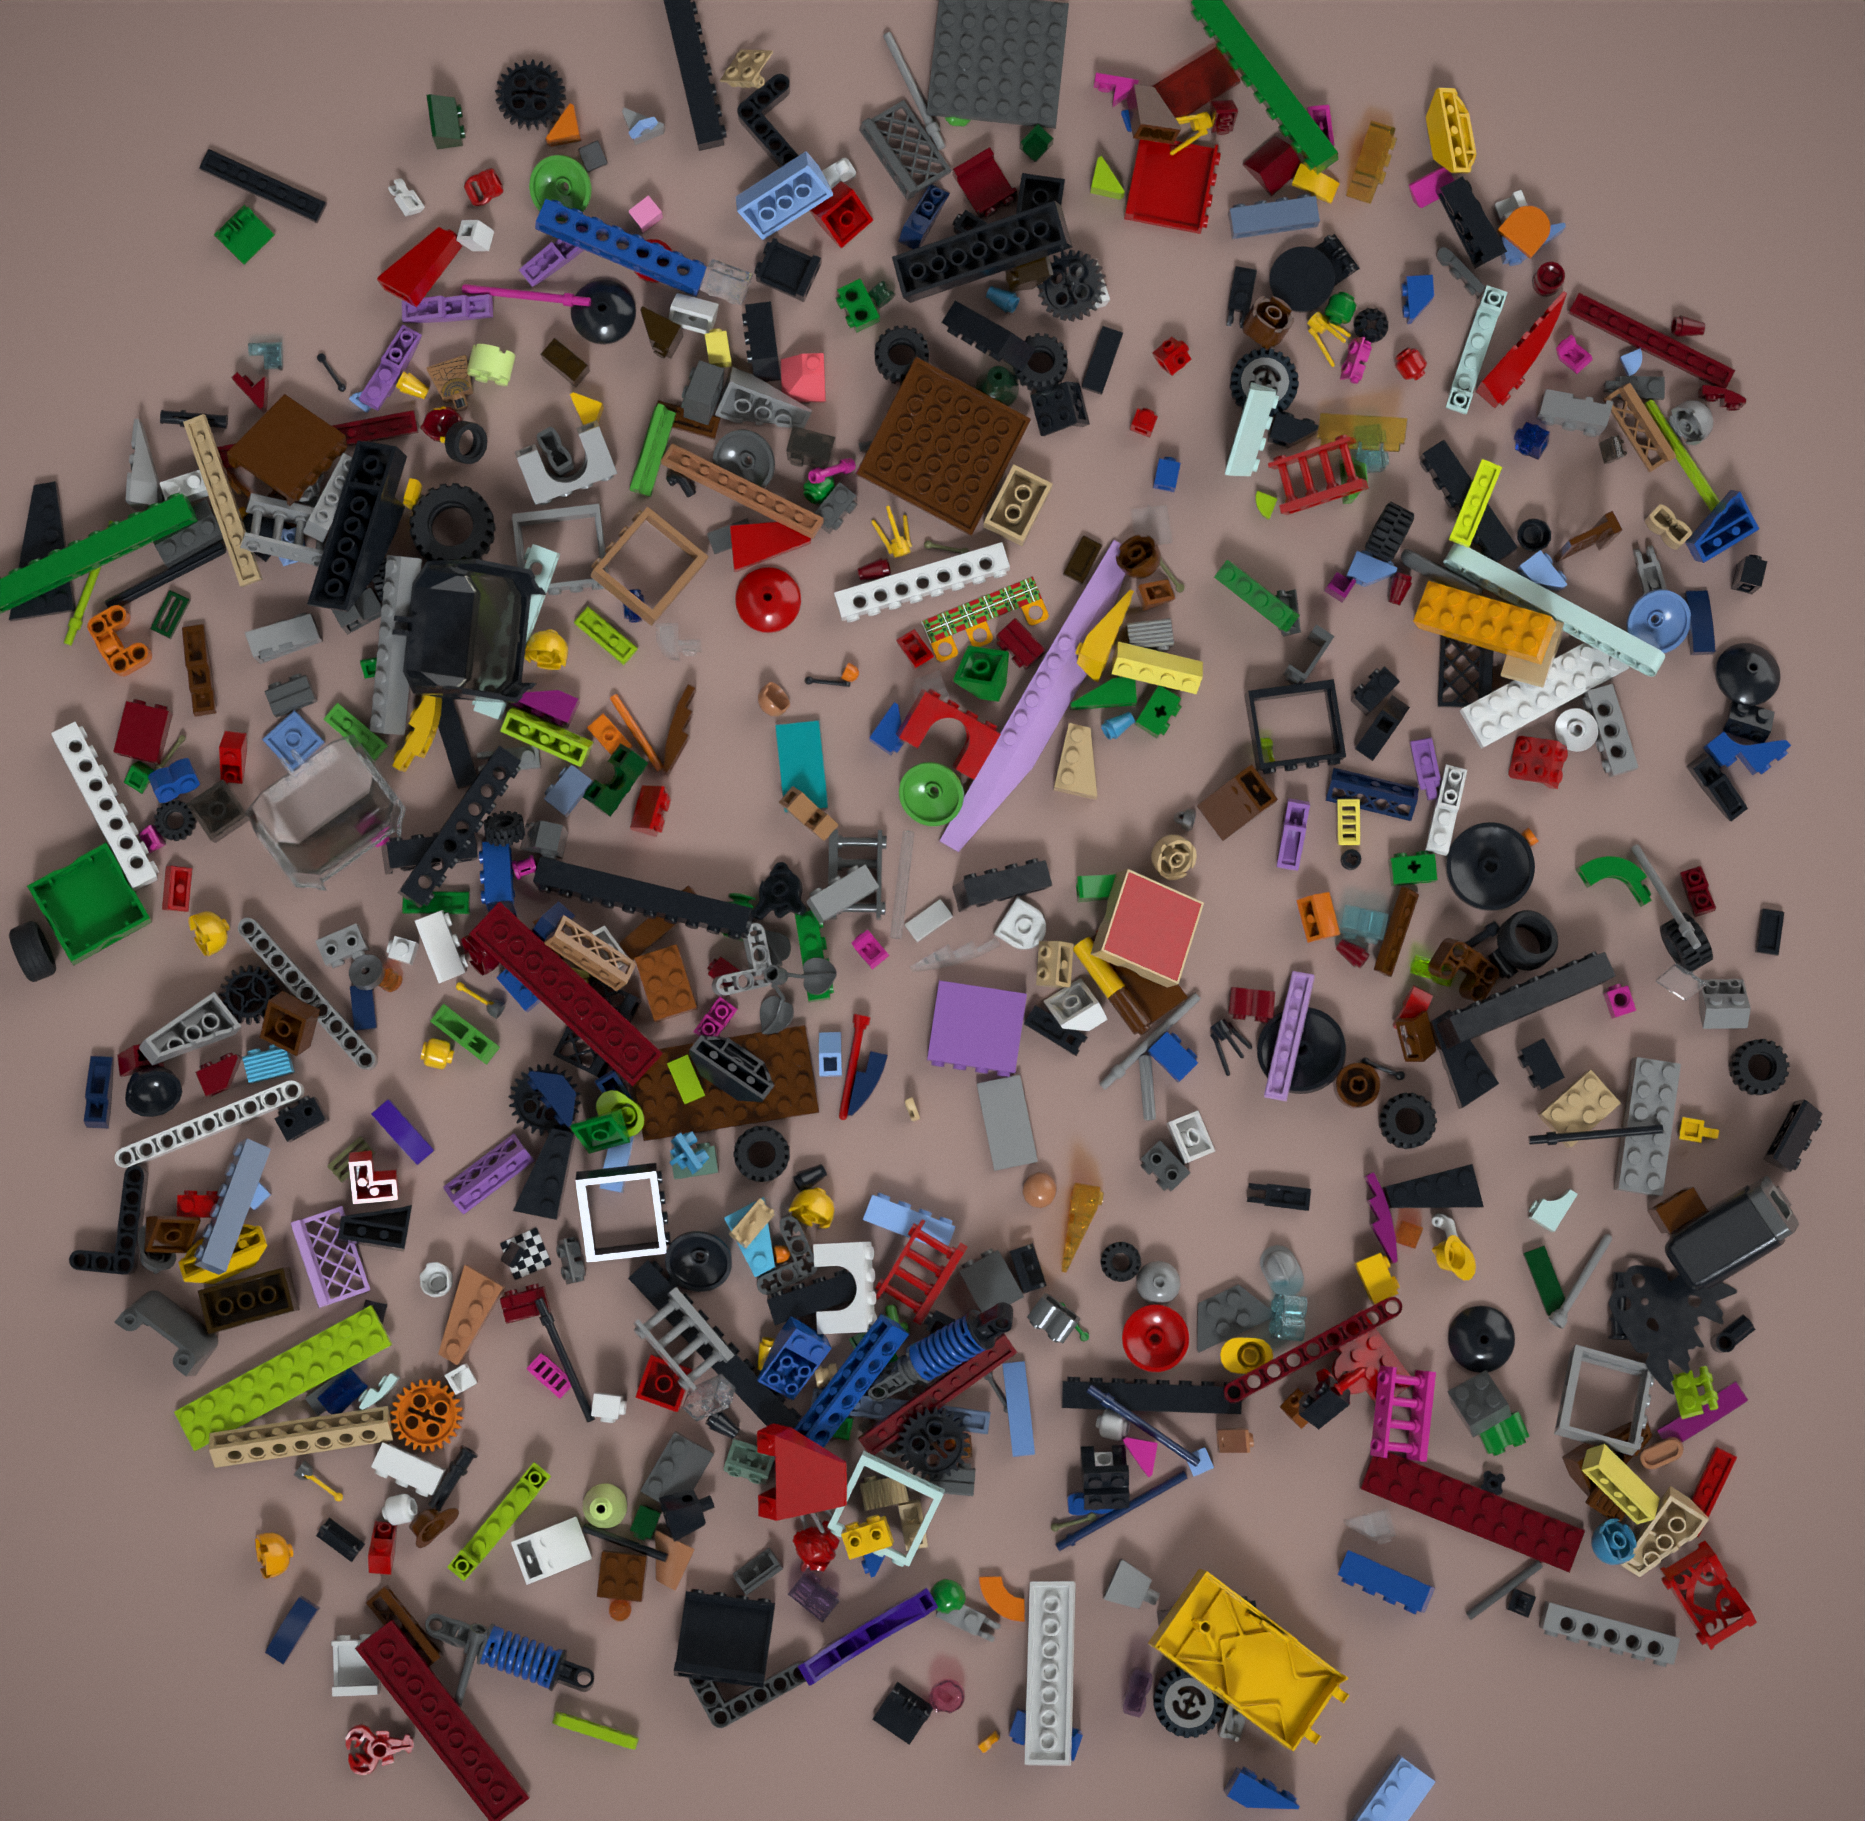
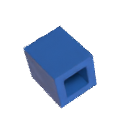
[1153,457,1181,492]

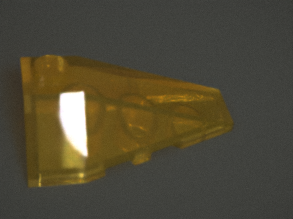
[1061,1183,1104,1273]

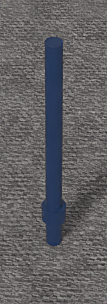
[1086,1384,1200,1467]

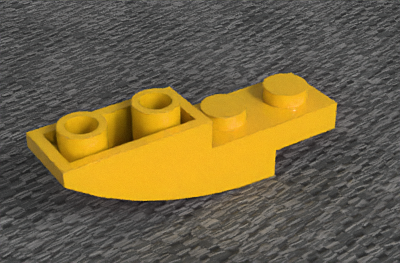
[392,695,442,772]

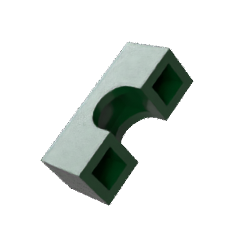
[582,743,648,817]

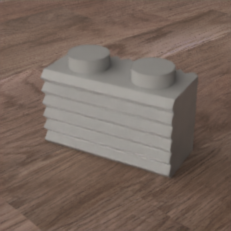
[1126,618,1174,652]

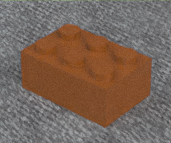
[634,944,698,1023]

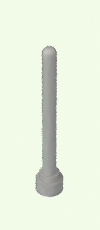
[1548,1234,1612,1329]

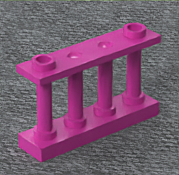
[1370,1366,1436,1462]

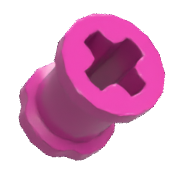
[512,854,537,880]

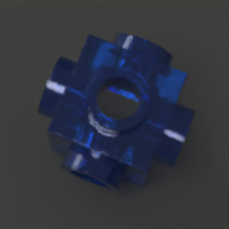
[1514,422,1550,460]

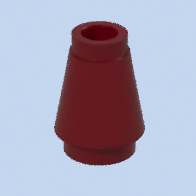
[1671,315,1705,337]
[858,558,891,581]
[1388,572,1413,606]
[1336,939,1370,968]

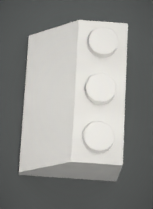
[415,910,469,983]

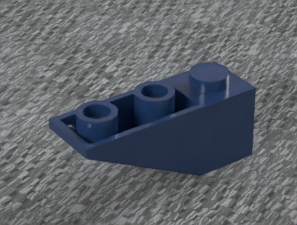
[898,184,950,249]

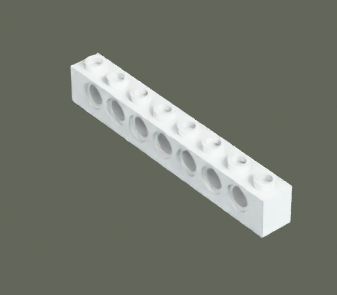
[834,542,1010,623]
[51,722,159,891]

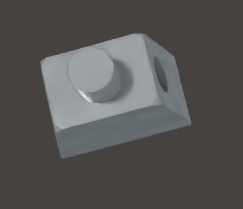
[1103,1558,1160,1609]

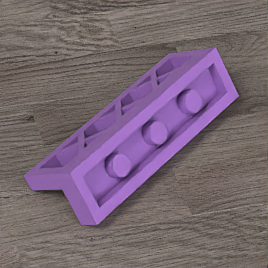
[443,1134,535,1215]

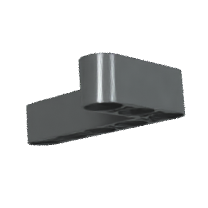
[689,1661,806,1728]

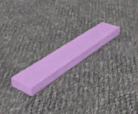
[1264,971,1315,1102]

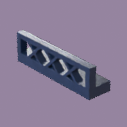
[1325,767,1419,821]

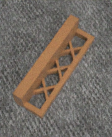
[1603,383,1677,472]
[544,915,636,991]

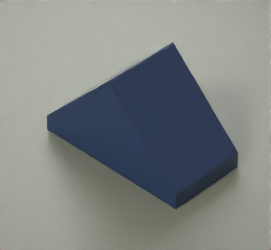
[532,901,575,942]
[595,1069,633,1101]

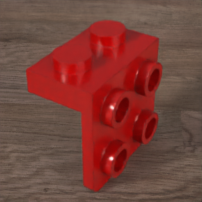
[1508,736,1568,789]

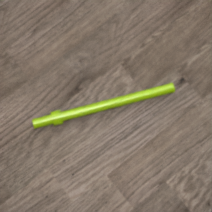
[63,521,113,646]

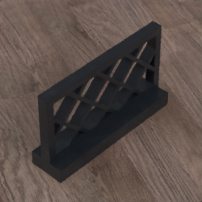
[1438,635,1494,708]
[553,976,642,1078]

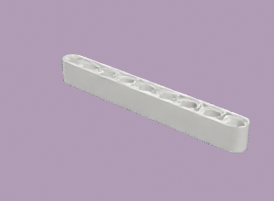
[115,1080,305,1168]

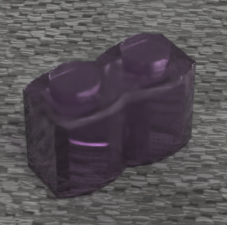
[1122,1667,1152,1718]

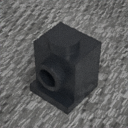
[952,209,987,234]

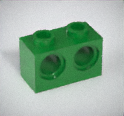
[835,278,880,333]

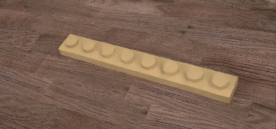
[183,414,263,587]

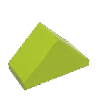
[1090,156,1125,200]

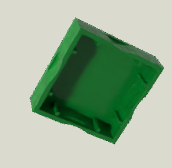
[27,843,152,966]

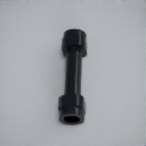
[1453,921,1500,952]

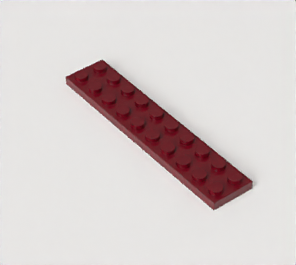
[469,901,663,1086]
[1360,1452,1585,1573]
[355,1619,530,1821]

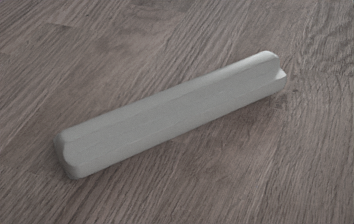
[1139,1055,1156,1121]

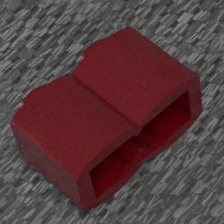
[1228,987,1276,1023]

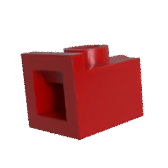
[1130,408,1158,438]

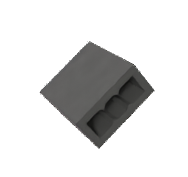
[959,1248,1024,1313]

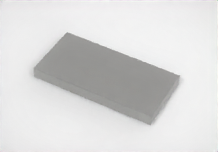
[977,1075,1038,1171]

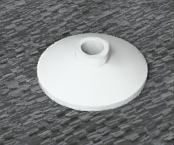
[1555,708,1598,752]

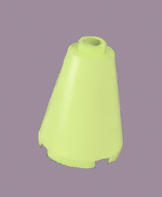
[583,1483,627,1529]

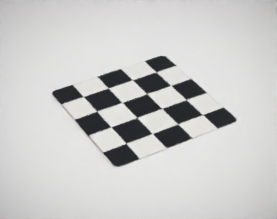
[500,1228,552,1280]

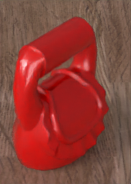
[464,168,504,206]

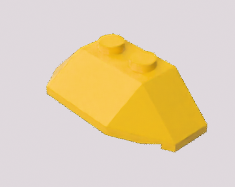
[1425,88,1477,173]
[178,1224,268,1284]

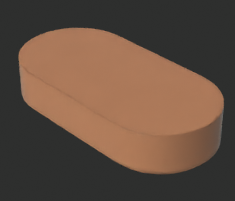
[1640,1437,1684,1469]

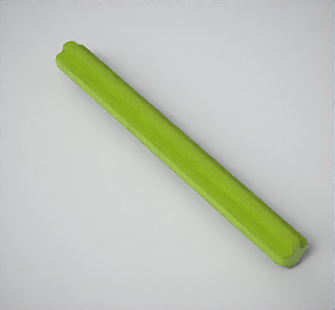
[1644,400,1720,512]

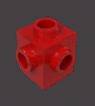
[1152,336,1192,376]

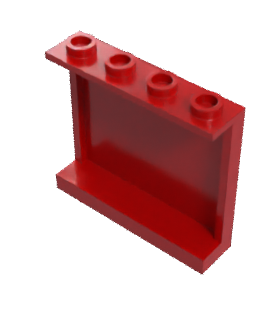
[1124,139,1221,234]

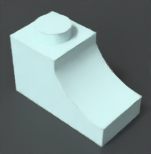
[1528,1189,1578,1232]

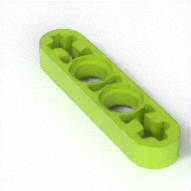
[552,1711,639,1750]

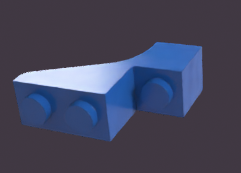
[1703,732,1791,775]

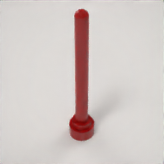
[839,1014,871,1120]

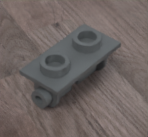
[1275,589,1301,637]
[556,1237,586,1285]

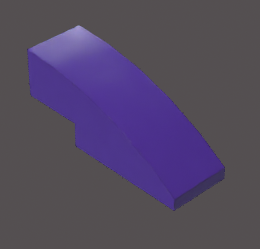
[371,1099,435,1165]

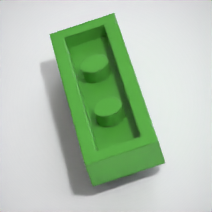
[323,703,388,763]

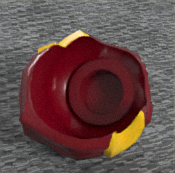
[420,406,463,443]

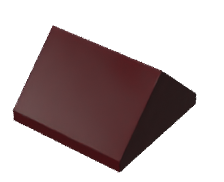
[1243,136,1302,197]

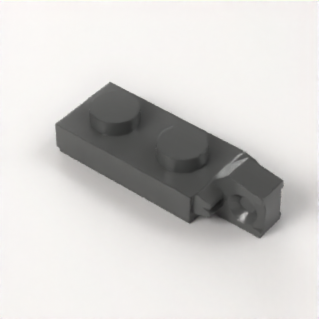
[1603,376,1665,400]

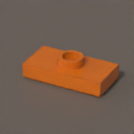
[587,713,633,756]

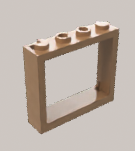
[590,507,709,626]

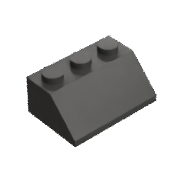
[153,499,224,568]
[640,1431,714,1502]

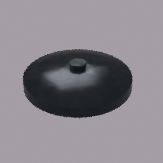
[1445,822,1535,911]
[1257,1007,1347,1094]

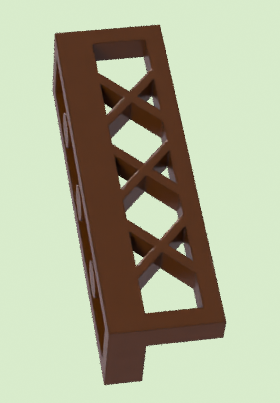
[366,1585,443,1667]

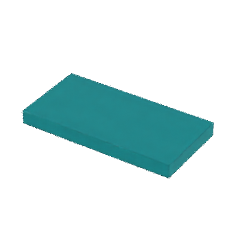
[775,720,828,813]

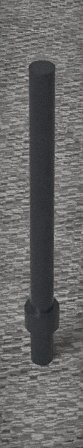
[1528,1125,1663,1145]
[534,1297,595,1423]

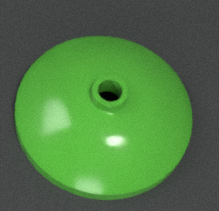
[529,155,591,221]
[899,762,964,826]

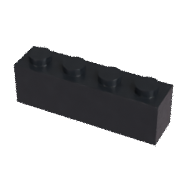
[767,1269,857,1325]

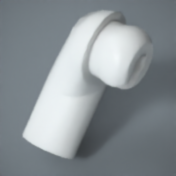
[1432,1213,1458,1238]

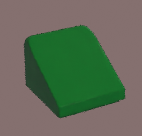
[124,761,155,794]

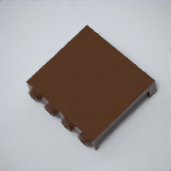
[227,394,347,506]

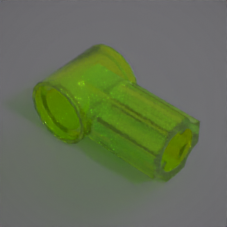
[1409,954,1454,987]

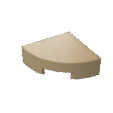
[904,1098,920,1122]

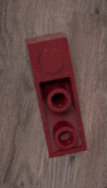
[1209,100,1238,135]

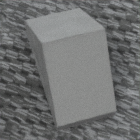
[622,108,665,145]

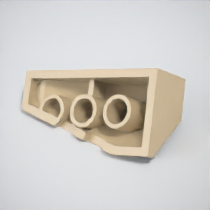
[1621,1486,1709,1577]

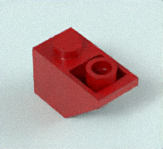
[219,731,247,784]
[368,1521,398,1575]

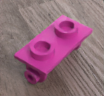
[1340,337,1372,384]

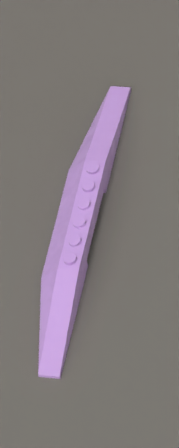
[940,540,1125,852]

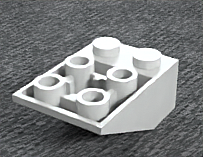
[511,1516,592,1585]

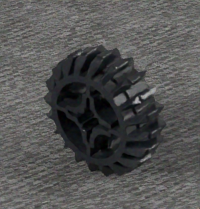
[219,965,279,1025]

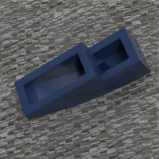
[1685,590,1716,655]
[848,1051,888,1116]
[84,1056,113,1129]
[265,1596,320,1665]

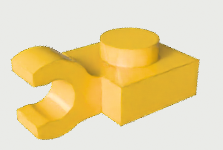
[1678,1117,1719,1143]

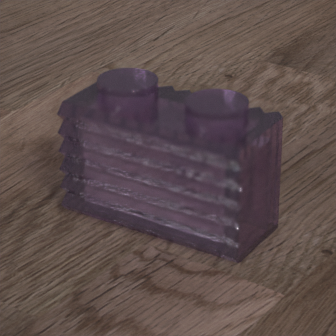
[788,1572,840,1622]

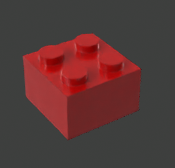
[635,1354,694,1413]

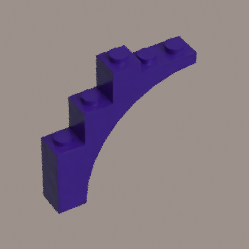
[798,1588,938,1686]

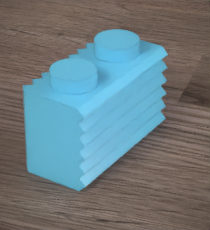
[242,1045,295,1084]

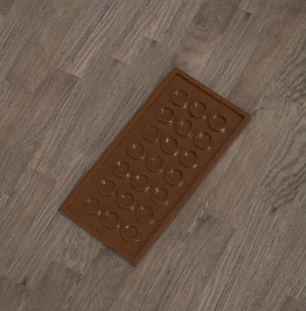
[635,1025,819,1141]

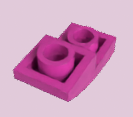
[693,996,738,1037]

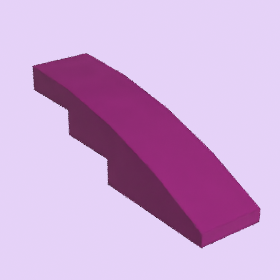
[1364,1172,1398,1264]
[1657,1381,1748,1442]

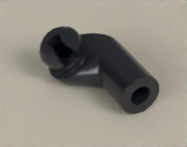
[666,471,696,498]

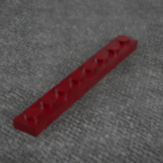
[1568,293,1735,389]
[858,1333,1018,1455]

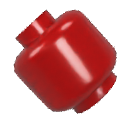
[1394,347,1427,381]

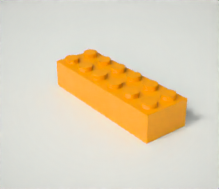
[1413,581,1556,665]

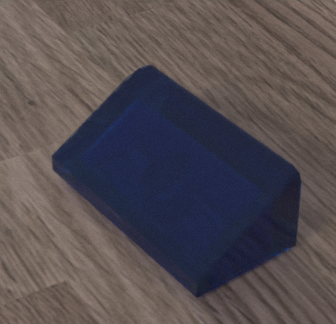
[317,1368,368,1415]

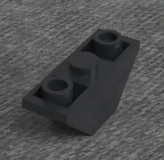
[1355,695,1410,762]

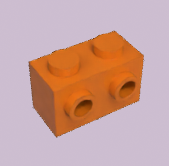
[1296,892,1341,943]

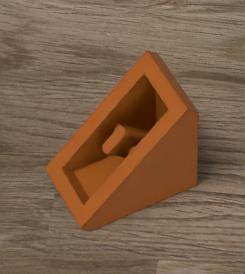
[1136,579,1176,611]

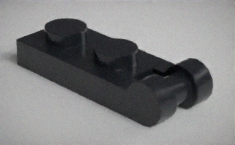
[1024,1005,1088,1056]

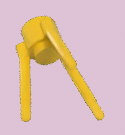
[1170,111,1212,155]
[1307,311,1351,367]
[871,505,912,558]

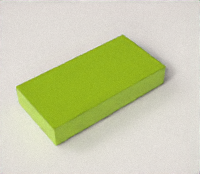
[667,1055,705,1104]

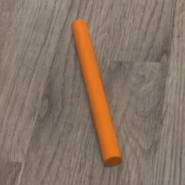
[610,694,664,772]

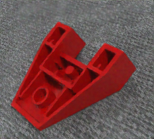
[757,1423,847,1521]

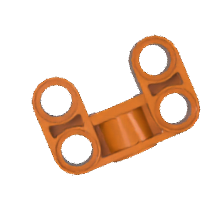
[87,605,152,677]

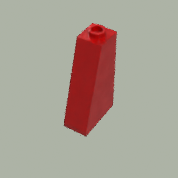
[377,227,462,308]
[730,522,815,572]

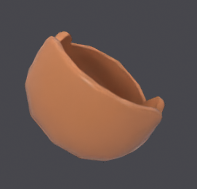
[758,682,790,717]
[1022,1172,1057,1208]

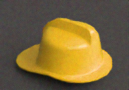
[1432,1235,1476,1281]
[1220,1337,1273,1374]

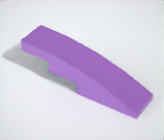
[519,216,603,287]
[402,294,493,323]

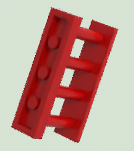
[1268,434,1369,515]
[875,1219,968,1326]

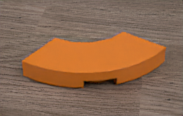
[979,1576,1025,1622]

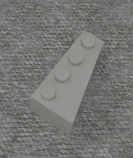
[139,992,241,1065]

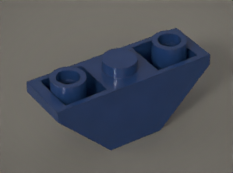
[526,1071,576,1128]

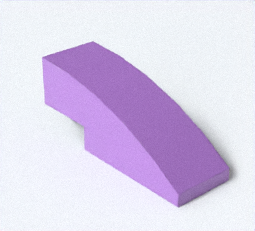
[1277,798,1310,871]

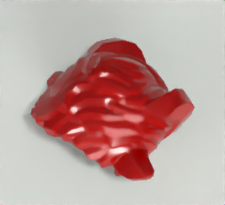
[792,1520,840,1572]

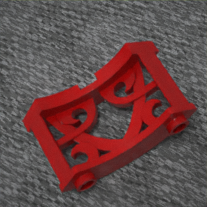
[1660,1540,1757,1650]

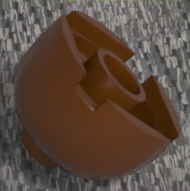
[1116,535,1161,579]

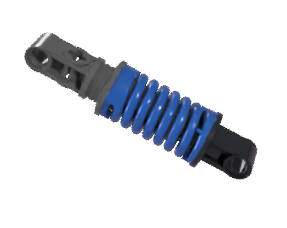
[868,1302,1013,1401]
[425,1613,594,1692]

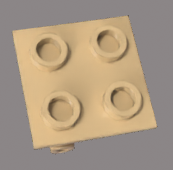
[719,49,773,88]

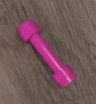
[808,458,856,484]

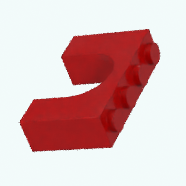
[896,688,1001,780]

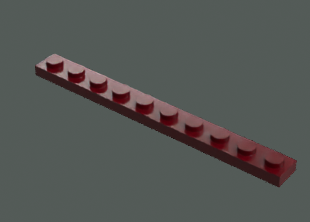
[217,410,419,469]

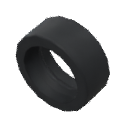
[445,421,488,464]

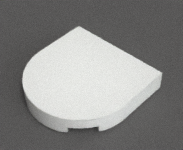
[994,897,1046,950]

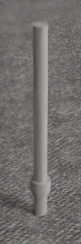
[883,32,946,150]
[1631,845,1701,949]
[1099,993,1201,1090]

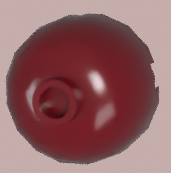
[461,934,500,976]

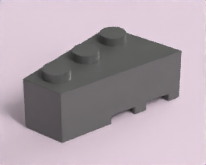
[520,821,568,861]

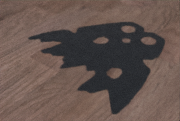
[1609,1265,1737,1395]

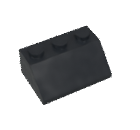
[1763,1099,1823,1172]

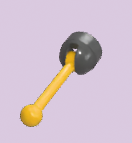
[456,982,506,1019]
[294,1460,343,1502]

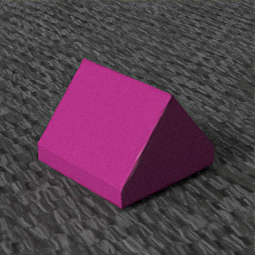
[139,825,166,854]

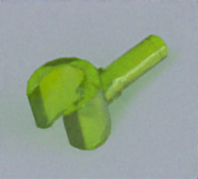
[1260,738,1275,762]

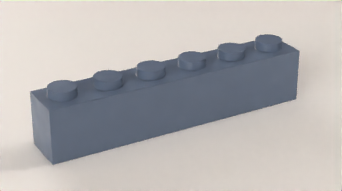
[194,1138,271,1275]

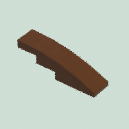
[182,624,217,717]
[663,684,697,776]
[618,885,696,961]

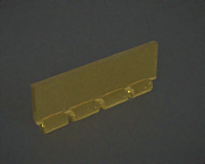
[1317,413,1408,452]

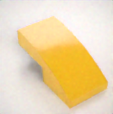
[1292,163,1340,204]
[403,478,422,510]

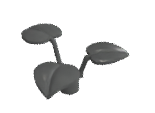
[758,930,837,1034]

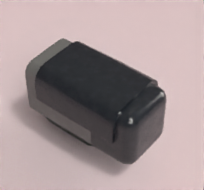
[1665,1176,1799,1290]

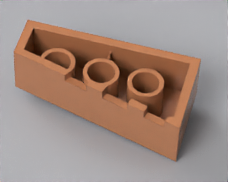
[438,1265,506,1365]

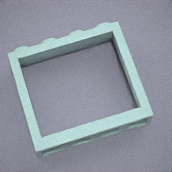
[828,1451,945,1567]

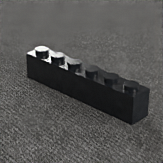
[1420,440,1518,563]

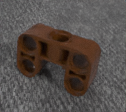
[1428,938,1499,1002]

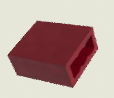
[113,699,173,765]

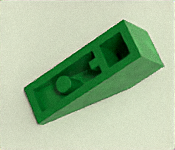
[1070,676,1137,710]

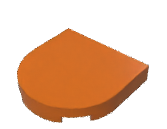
[1497,206,1550,259]

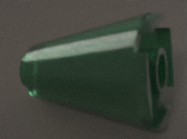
[975,366,1019,406]

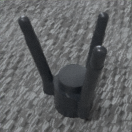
[1210,1018,1252,1076]

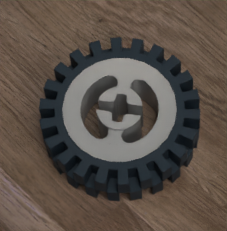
[1230,348,1299,417]
[1153,1667,1224,1738]

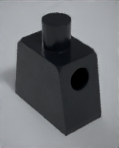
[659,1489,715,1542]

